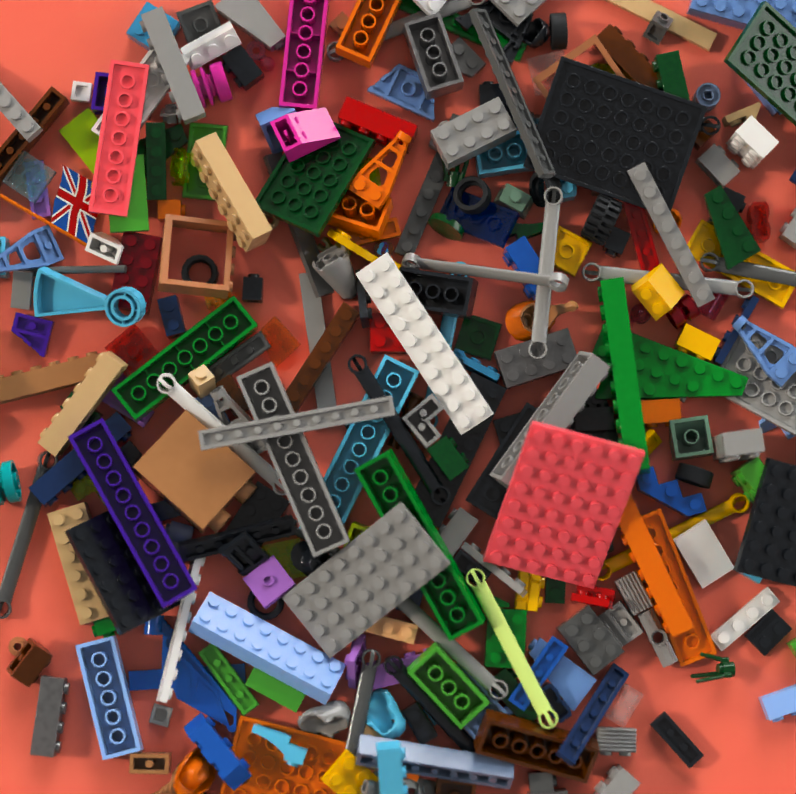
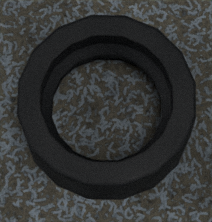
[549,13,568,50]
[529,173,562,207]
[453,176,492,215]
[181,255,219,284]
[675,463,714,489]
[247,591,284,620]

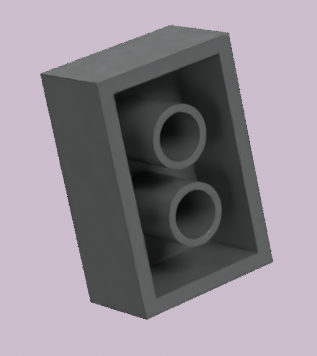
[556,604,625,675]

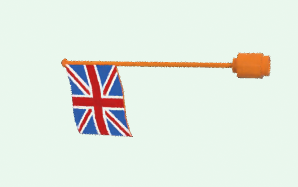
[0,165,98,247]

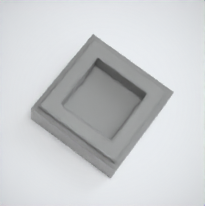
[149,703,173,727]

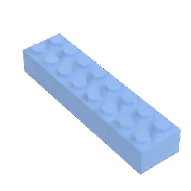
[188,591,346,705]

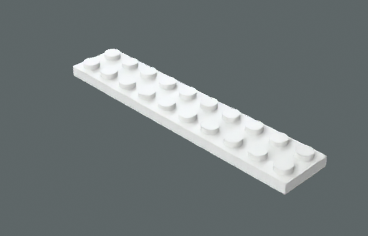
[356,252,494,435]

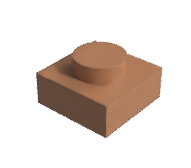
[329,11,349,36]

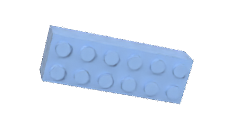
[75,635,144,760]

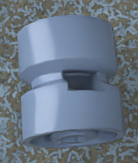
[692,83,721,113]

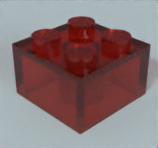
[105,324,159,376]

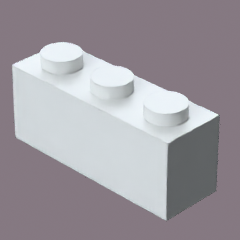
[180,21,242,70]

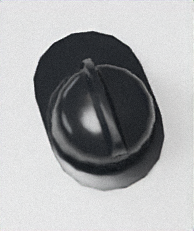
[291,541,331,576]

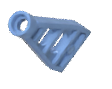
[0,225,64,273]
[732,315,796,387]

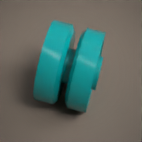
[0,460,22,506]

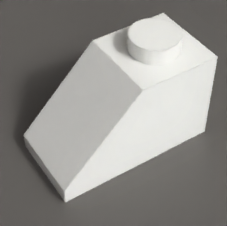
[85,232,124,265]

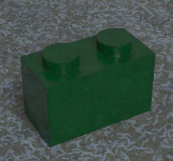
[427,436,469,481]

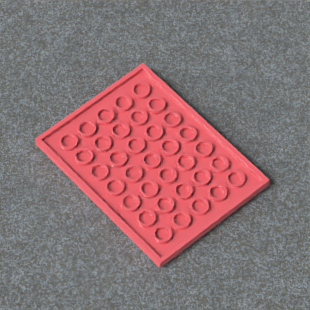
[483,421,646,589]

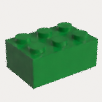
[484,608,527,668]

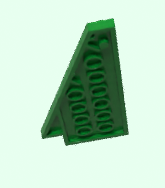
[592,322,749,400]

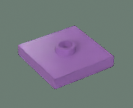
[243,555,296,609]

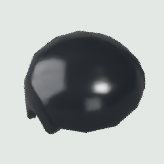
[523,18,550,48]

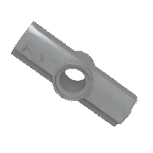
[637,608,678,668]

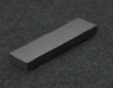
[208,331,272,383]

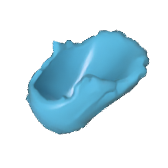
[366,688,406,739]

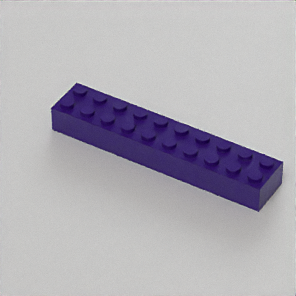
[68,418,198,609]

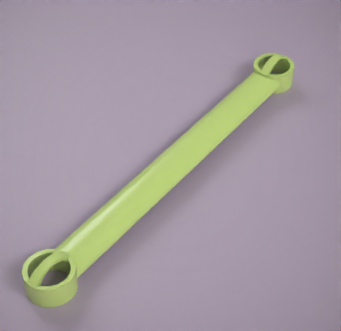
[466,568,558,729]

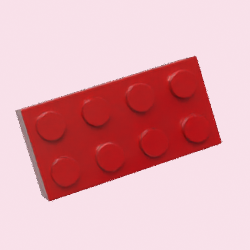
[338,96,418,154]

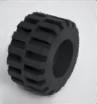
[581,194,623,246]

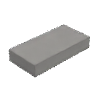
[10,270,34,310]

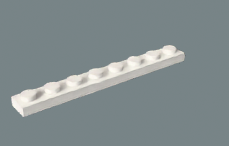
[156,557,206,703]

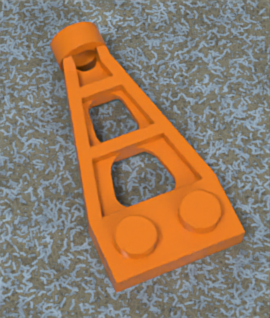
[349,130,412,210]

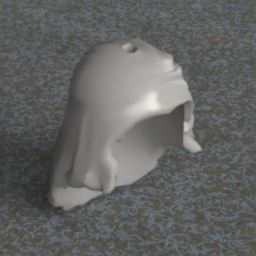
[297,700,351,739]

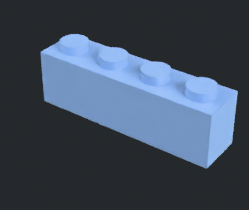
[758,684,796,722]

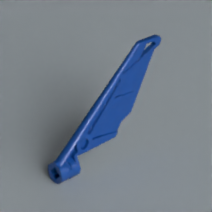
[144,615,237,733]

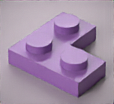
[345,634,367,689]

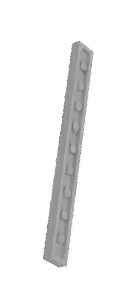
[198,396,396,451]

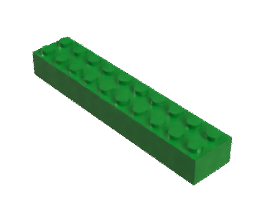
[597,277,650,475]
[354,448,487,641]

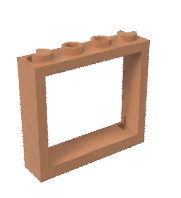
[532,34,625,99]
[158,214,237,299]

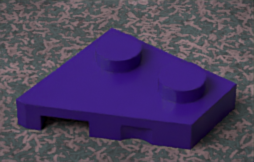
[11,312,54,357]

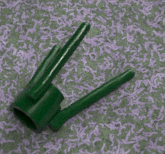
[441,158,470,187]
[690,652,735,683]

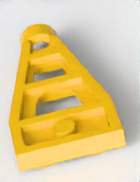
[327,228,401,268]

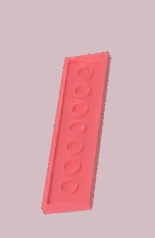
[88,59,150,218]

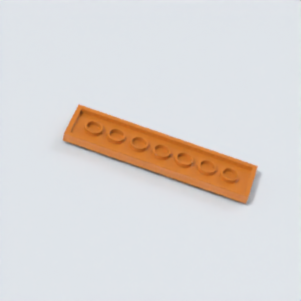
[641,508,717,667]

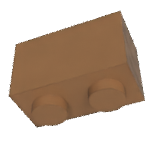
[129,752,172,774]

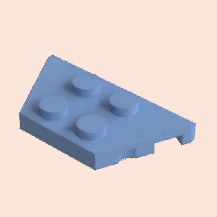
[367,64,435,122]

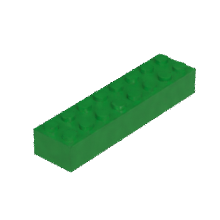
[111,296,258,423]

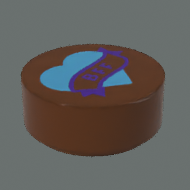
[374,240,393,257]

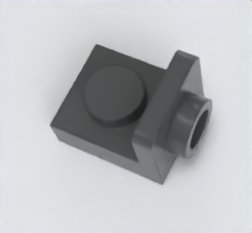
[642,11,673,45]

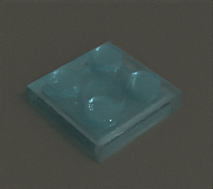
[2,150,56,204]

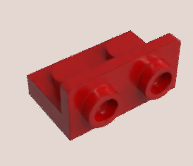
[570,585,616,609]

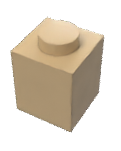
[188,364,216,399]

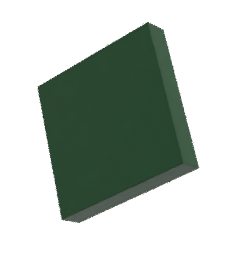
[454,315,502,361]

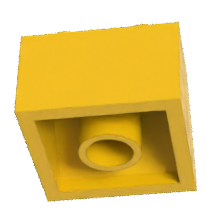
[631,263,685,321]

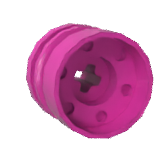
[190,61,233,108]

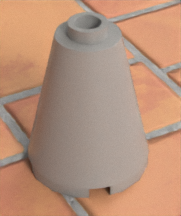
[312,245,357,299]

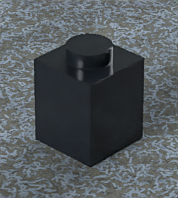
[602,227,631,258]
[242,274,264,303]

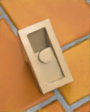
[722,102,761,127]

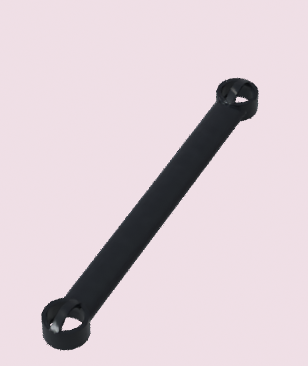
[348,354,450,506]
[383,655,500,789]

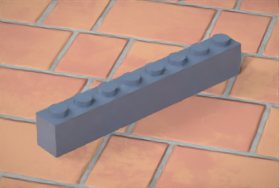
[355,734,514,790]

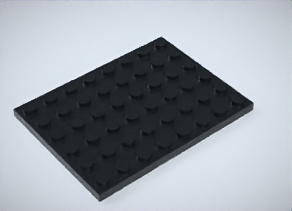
[523,56,707,212]

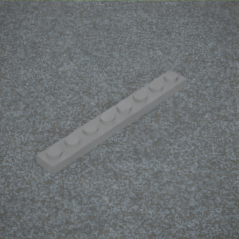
[627,162,715,308]

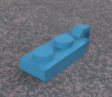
[453,348,501,383]

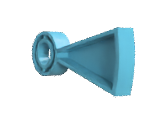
[33,266,146,327]

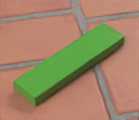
[198,644,259,716]

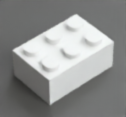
[726,115,779,169]

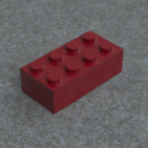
[111,232,162,315]

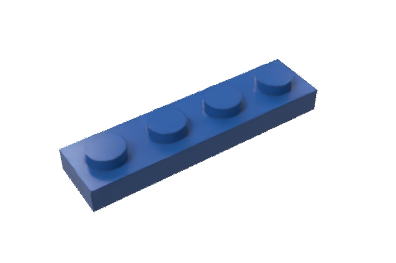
[508,635,569,711]

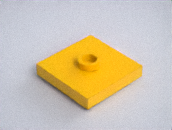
[554,226,593,277]

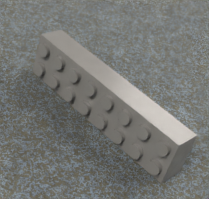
[489,351,610,489]

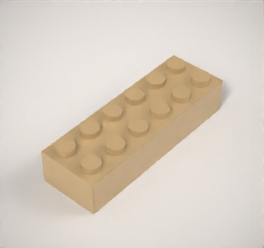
[190,132,273,252]
[47,502,109,625]

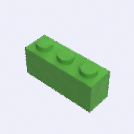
[245,667,306,712]

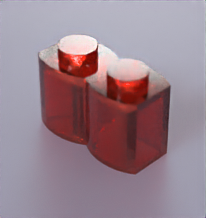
[747,201,771,243]

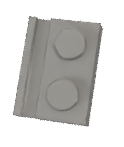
[598,600,644,648]

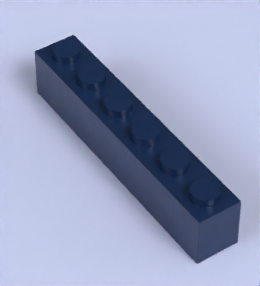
[29,411,133,507]

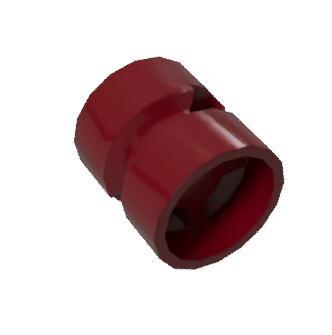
[665,294,700,329]

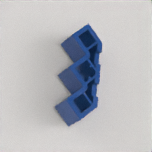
[635,466,707,517]
[183,712,252,791]

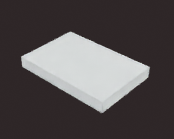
[673,519,734,589]

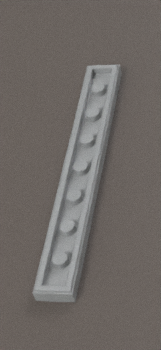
[299,273,337,409]

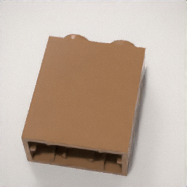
[133,410,258,534]

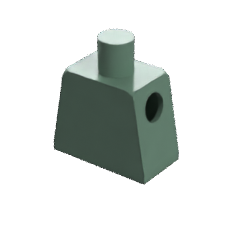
[493,183,533,220]

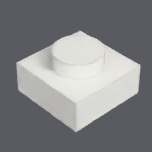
[71,81,93,103]

